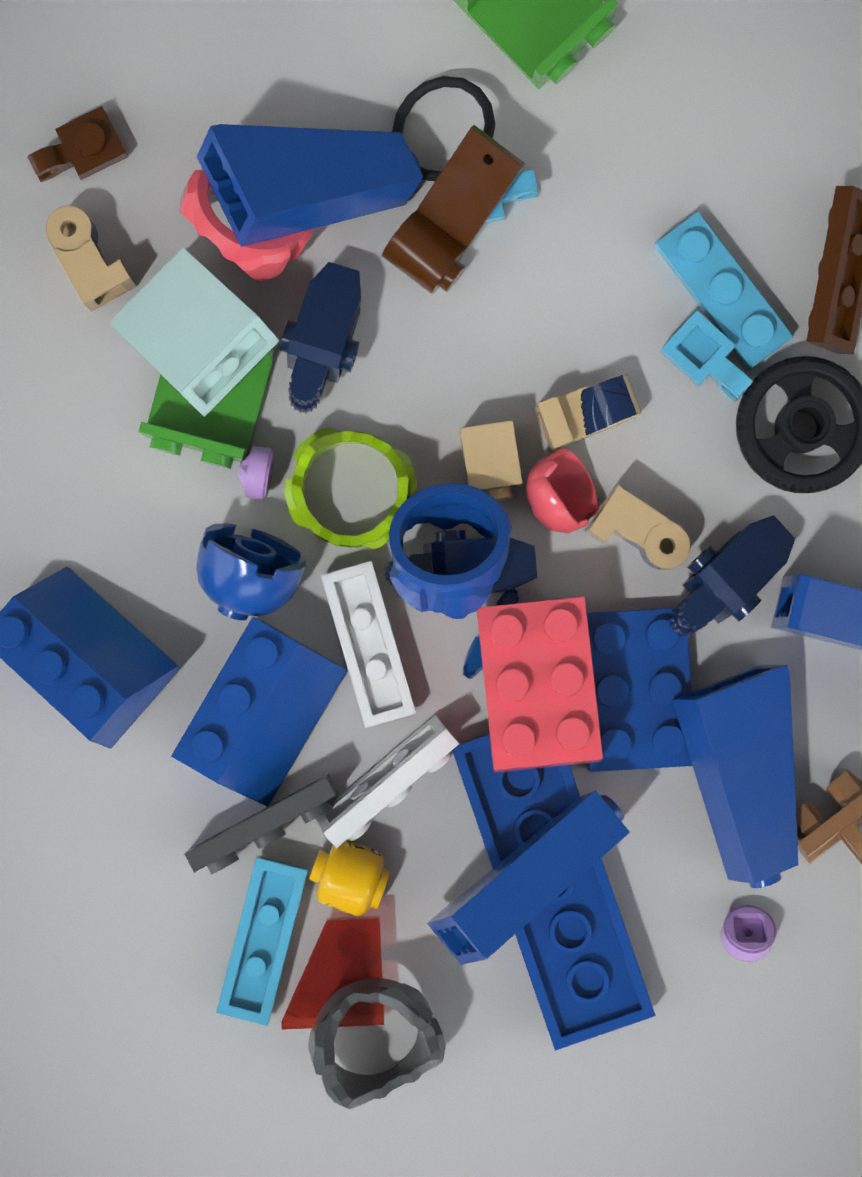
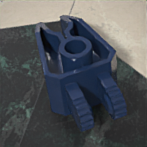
[279,262,361,414]
[668,515,795,637]
[384,530,537,593]

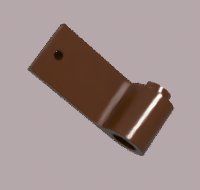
[382,125,526,294]

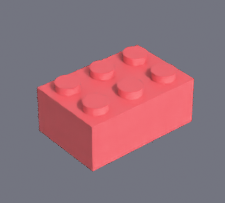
[477,596,603,773]

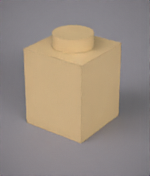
[459,420,523,501]

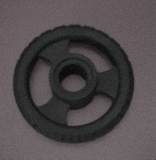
[736,356,862,493]

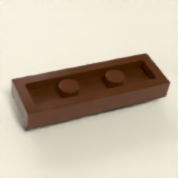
[806,186,862,354]

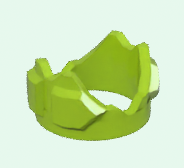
[284,428,417,549]

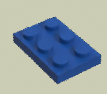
[587,608,692,772]

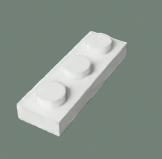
[321,561,416,728]
[316,715,459,848]

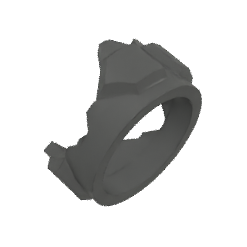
[308,978,446,1109]

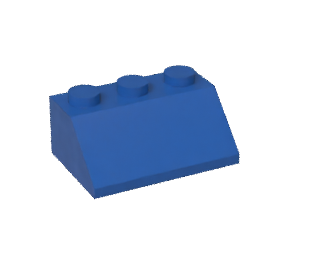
[0,567,181,749]
[171,617,348,807]

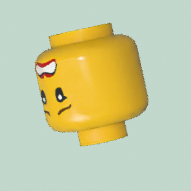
[309,840,391,916]

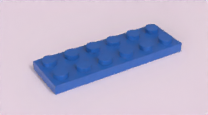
[452,733,656,1051]

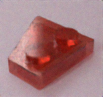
[281,916,385,1030]

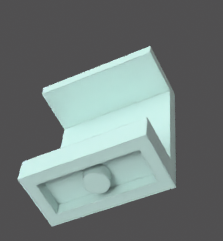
[108,247,280,417]

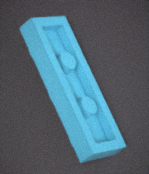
[654,212,793,371]
[216,856,309,1026]

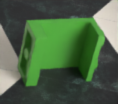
[453,0,618,89]
[139,343,278,469]

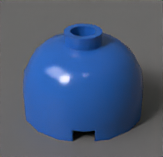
[196,523,306,620]

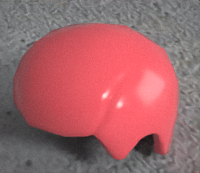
[526,448,599,534]

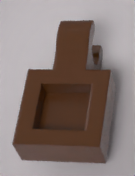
[27,106,128,183]

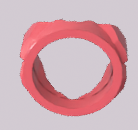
[179,169,312,282]

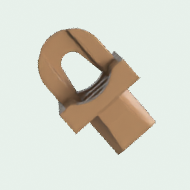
[796,770,862,864]

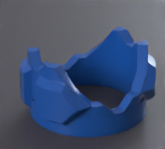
[389,483,512,619]

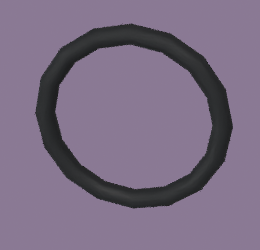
[392,76,496,181]

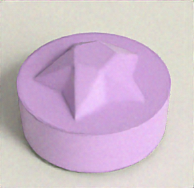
[238,445,275,500]
[720,905,776,962]

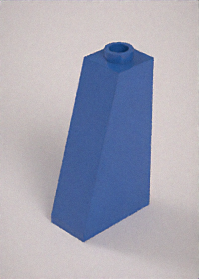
[196,124,423,247]
[771,574,862,650]
[672,665,798,888]
[427,790,630,965]

